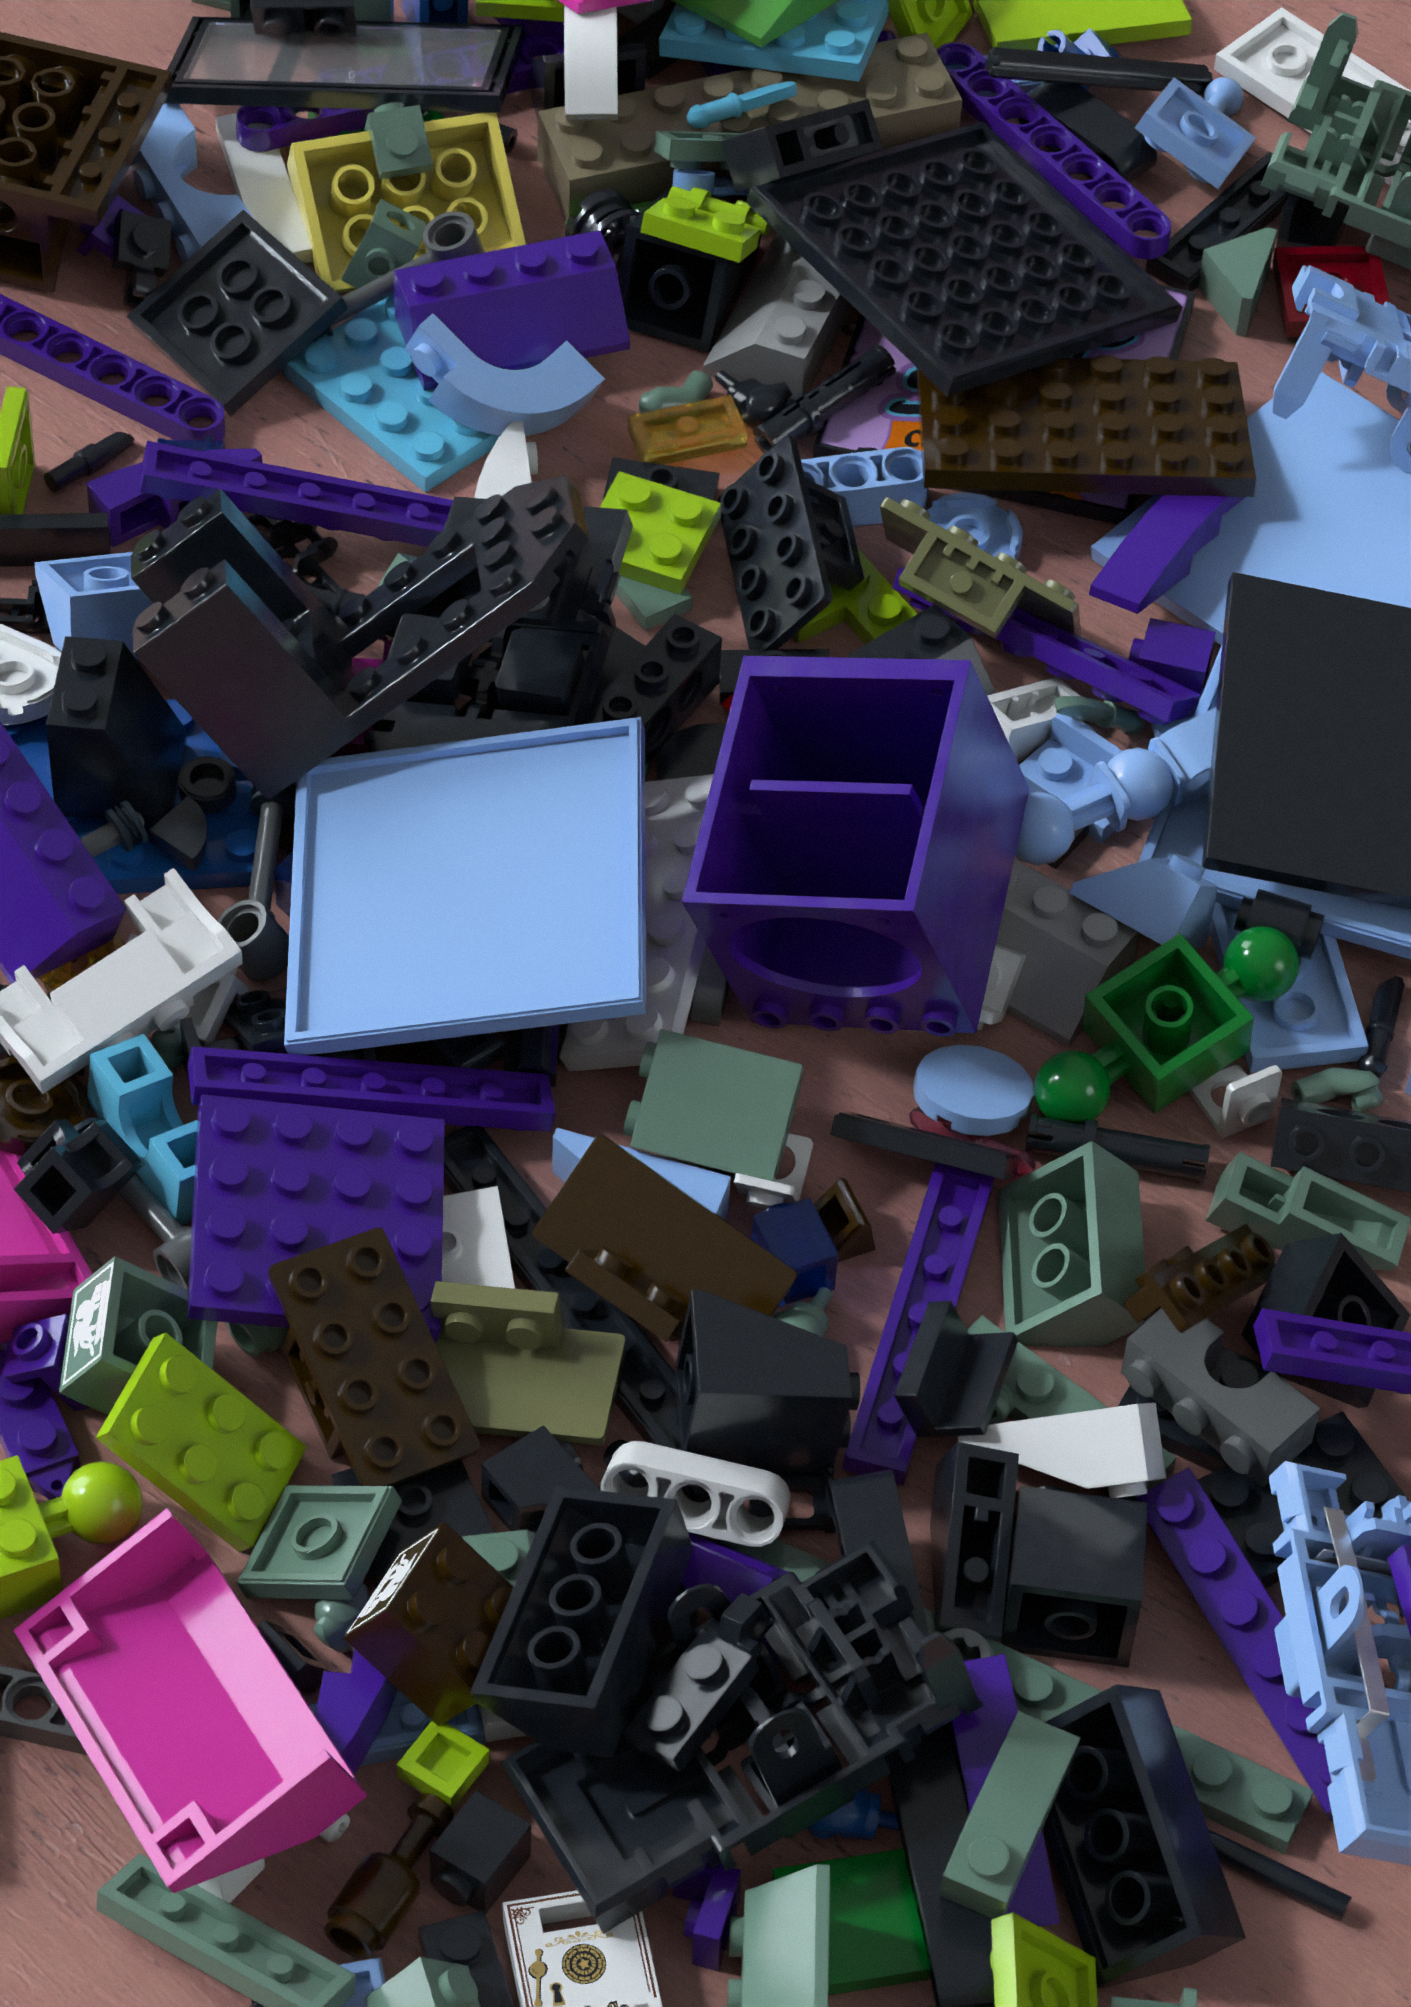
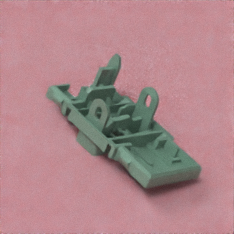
[1261,12,1411,269]

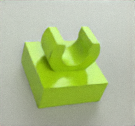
[397,1721,490,1809]

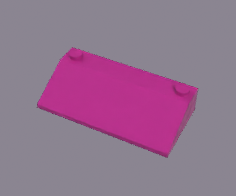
[13,1508,368,1893]

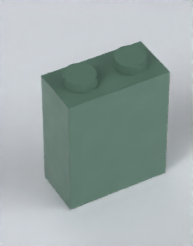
[623,1029,805,1182]

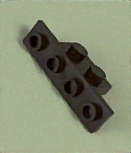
[1123,1224,1275,1333]

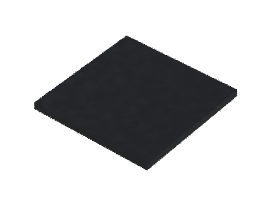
[1202,572,1411,909]

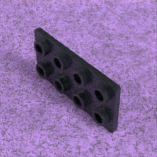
[717,436,865,650]

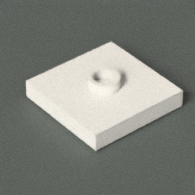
[442,1186,515,1289]

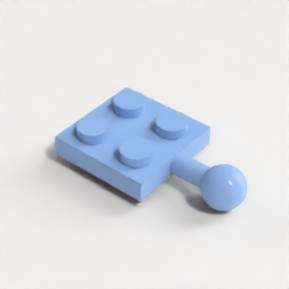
[1135,77,1256,189]

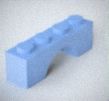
[130,104,253,264]

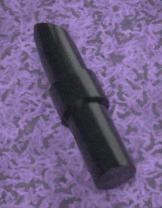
[44,432,135,492]

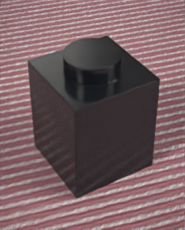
[430,1791,531,1915]

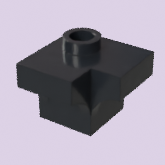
[14,1119,144,1234]

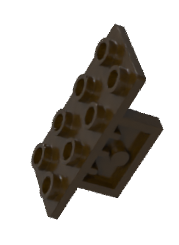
[532,1135,798,1342]
[267,1227,481,1486]

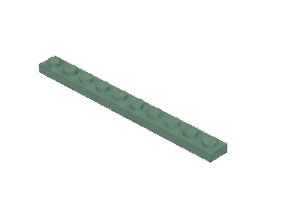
[715,1538,1314,1855]

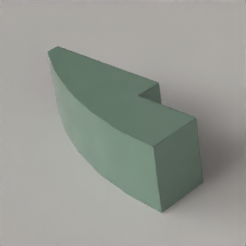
[1205,1151,1411,1271]

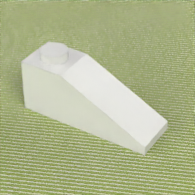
[958,1403,1166,1498]

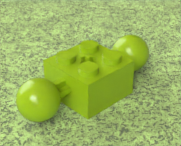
[0,1455,143,1619]

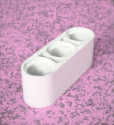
[601,1441,791,1547]

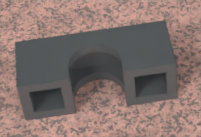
[1121,1308,1320,1487]

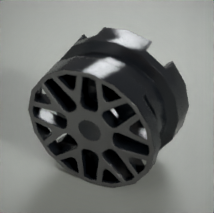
[565,189,641,270]

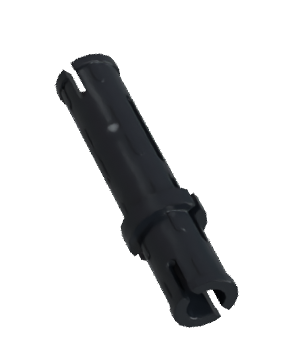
[753,345,896,453]
[1025,1113,1210,1183]

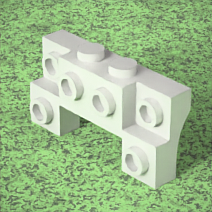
[0,868,243,1094]

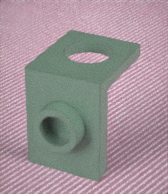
[342,199,427,289]

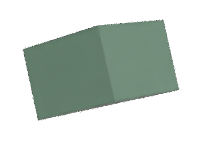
[1198,227,1277,337]

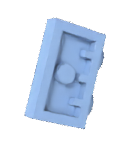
[1019,713,1128,843]

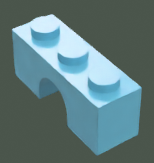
[87,1034,197,1225]

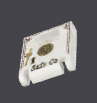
[503,1890,662,2007]

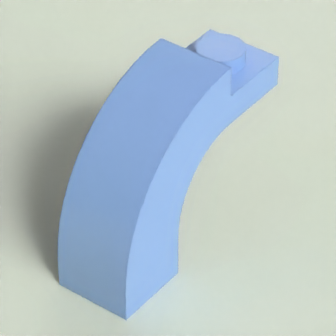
[404,313,605,436]

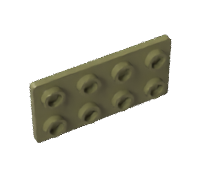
[880,497,1081,639]
[431,1281,626,1445]

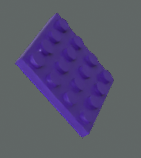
[187,1094,445,1343]

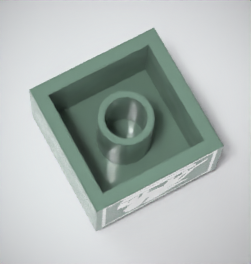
[59,1256,218,1415]

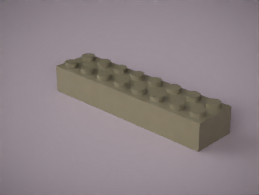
[537,33,962,221]

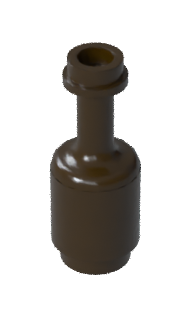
[324,1793,455,1959]

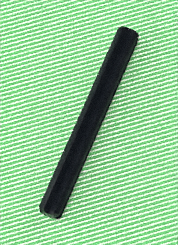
[984,47,1213,95]

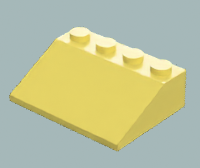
[287,112,526,293]

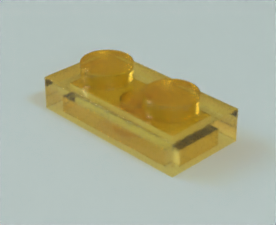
[628,395,748,465]

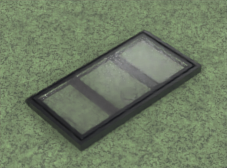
[164,16,526,113]

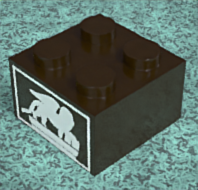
[343,1522,514,1726]

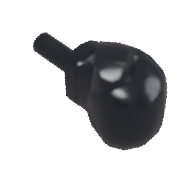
[715,370,793,430]

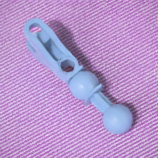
[1015,706,1216,866]

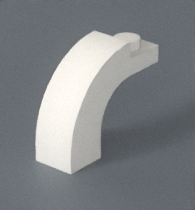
[564,5,618,120]

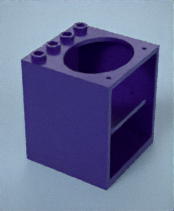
[682,656,1030,1037]

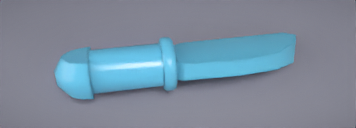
[687,81,797,128]

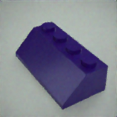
[394,230,630,390]
[0,722,127,984]

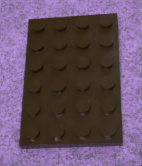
[916,355,1256,497]

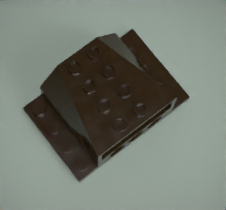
[0,32,172,292]

